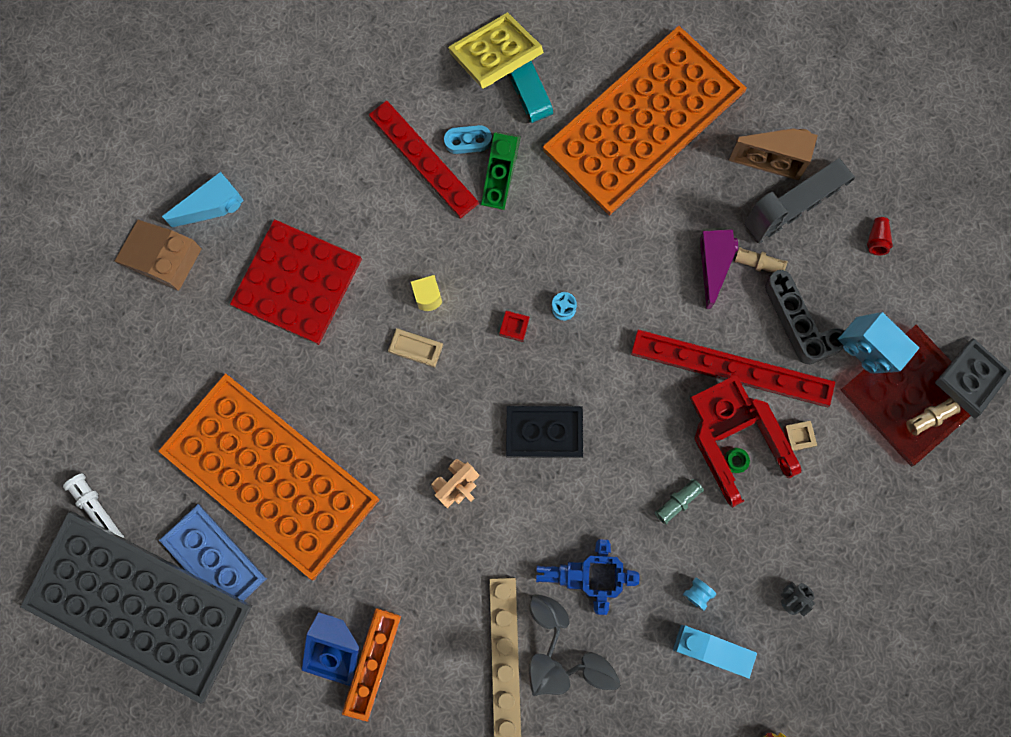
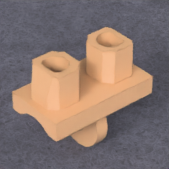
[431,459,480,508]

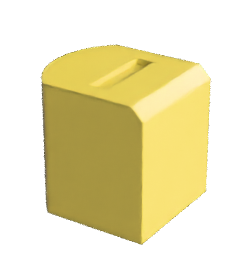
[411,275,442,311]

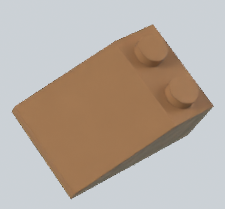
[729,128,818,180]
[115,220,202,291]

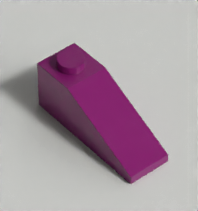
[700,230,738,309]

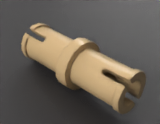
[735,247,788,273]
[906,398,960,436]

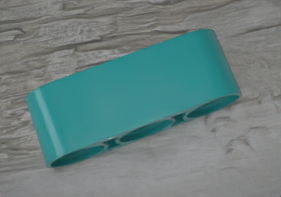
[508,61,553,123]

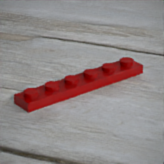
[369,101,479,219]

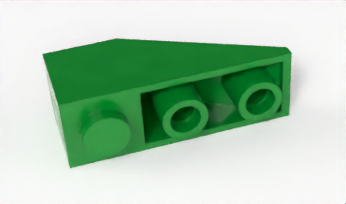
[481,131,521,210]

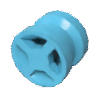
[552,292,577,321]
[683,578,717,611]

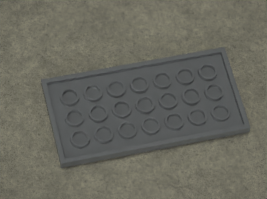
[20,512,253,704]

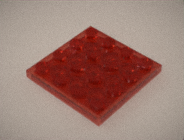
[840,324,971,467]

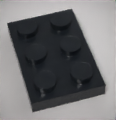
[506,406,583,458]

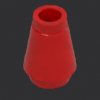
[867,217,893,255]

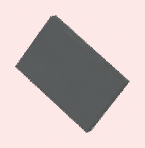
[935,338,1011,419]

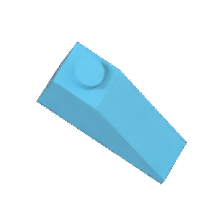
[162,172,244,227]
[673,625,757,678]

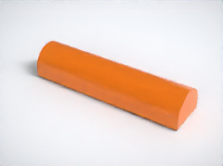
[341,608,401,722]

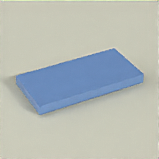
[159,504,267,601]

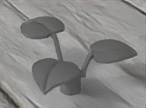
[529,595,621,696]

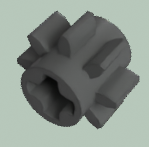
[781,582,815,617]

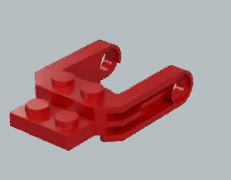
[690,374,802,508]

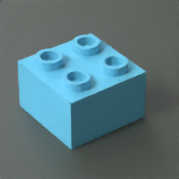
[838,312,919,374]

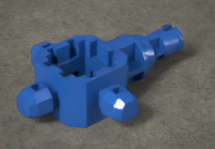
[536,539,640,615]

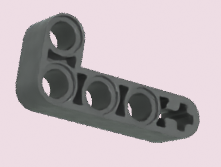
[765,270,844,365]

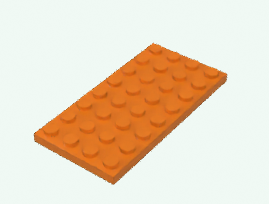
[543,26,747,216]
[158,373,380,581]

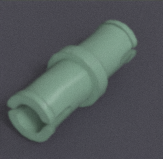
[655,479,704,525]

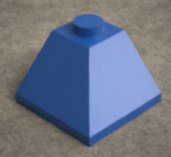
[302,612,359,686]

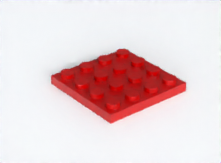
[230,219,362,345]

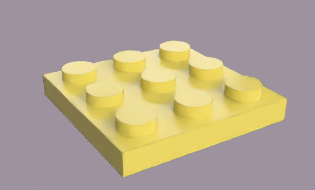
[448,12,544,89]

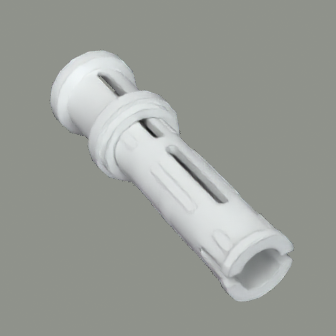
[63,474,124,538]

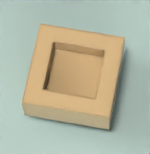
[783,421,817,451]

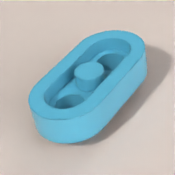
[444,125,492,154]

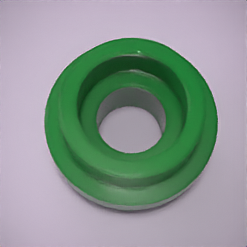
[724,448,750,474]

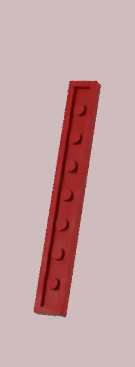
[631,329,835,408]

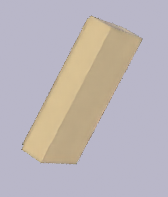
[388,328,443,368]

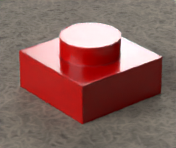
[499,311,530,342]

